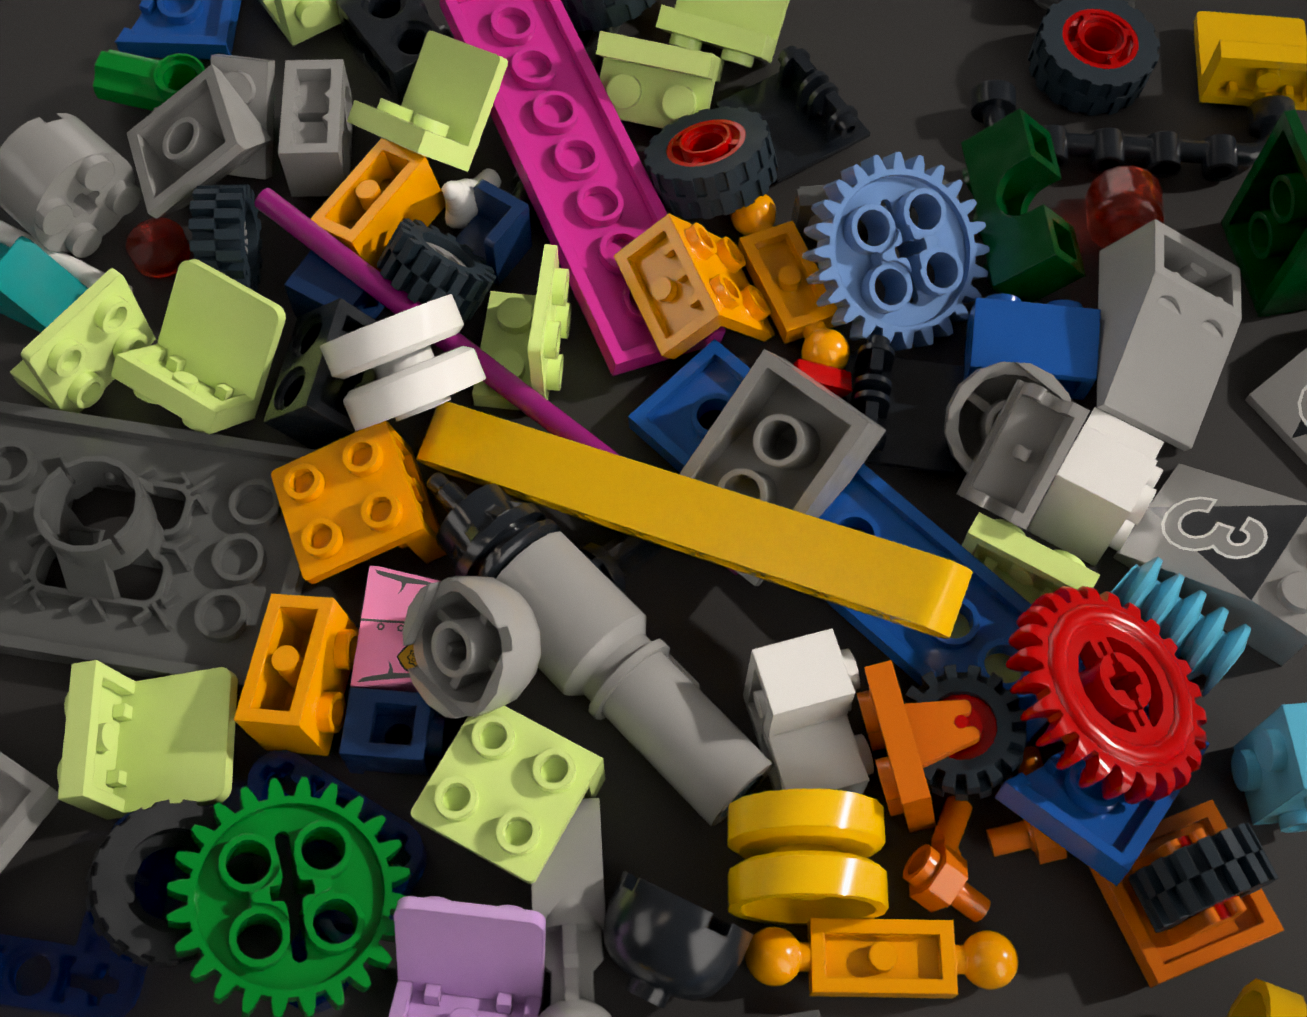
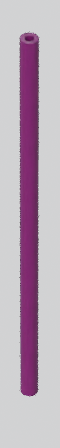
[254,188,738,576]

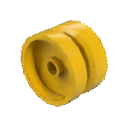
[727,788,889,925]

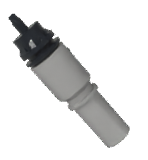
[427,473,774,826]

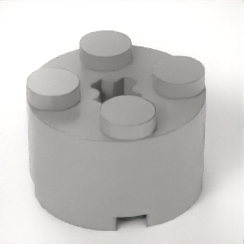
[0,113,142,258]

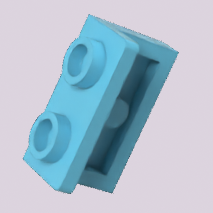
[1231,703,1307,833]

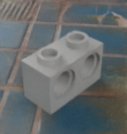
[278,59,353,197]

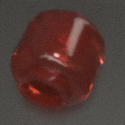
[1086,166,1165,249]

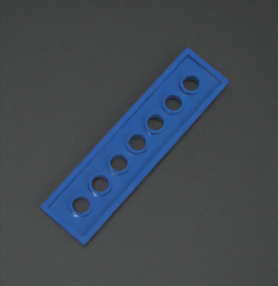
[628,339,1086,745]

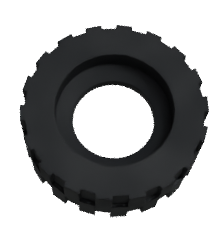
[85,799,257,968]

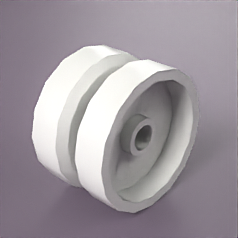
[320,294,486,431]

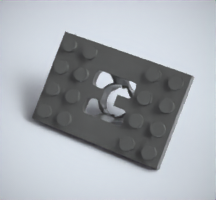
[0,401,315,693]

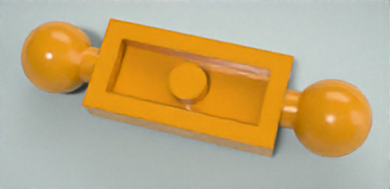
[730,194,850,369]
[745,918,1018,999]

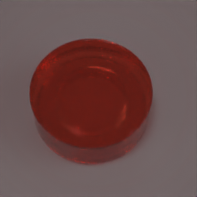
[126,218,190,278]

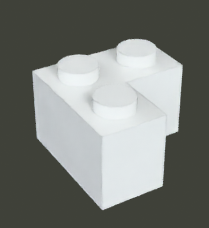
[1026,407,1164,566]
[743,628,874,794]

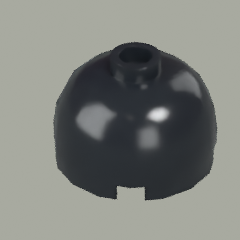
[604,871,754,1009]

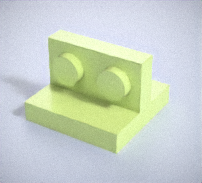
[596,31,724,128]

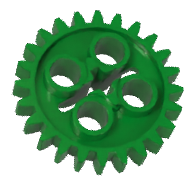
[167,777,410,1017]

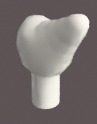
[441,168,501,229]

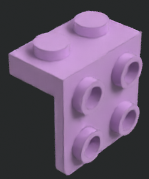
[388,896,546,1017]

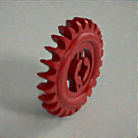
[1006,586,1207,804]

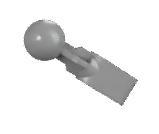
[531,798,612,1017]

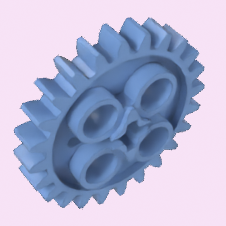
[802,152,990,351]

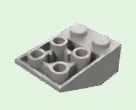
[1097,219,1242,451]

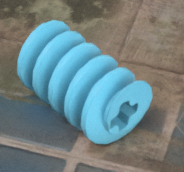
[1110,556,1251,698]

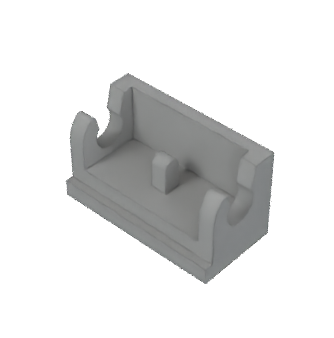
[956,380,1090,530]

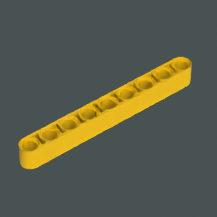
[416,402,973,639]

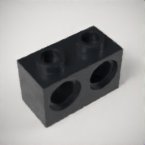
[336,0,454,105]
[263,298,378,450]

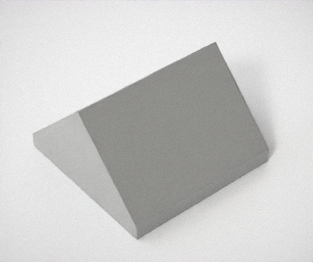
[127,64,272,219]

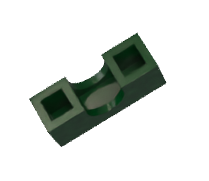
[961,108,1086,303]

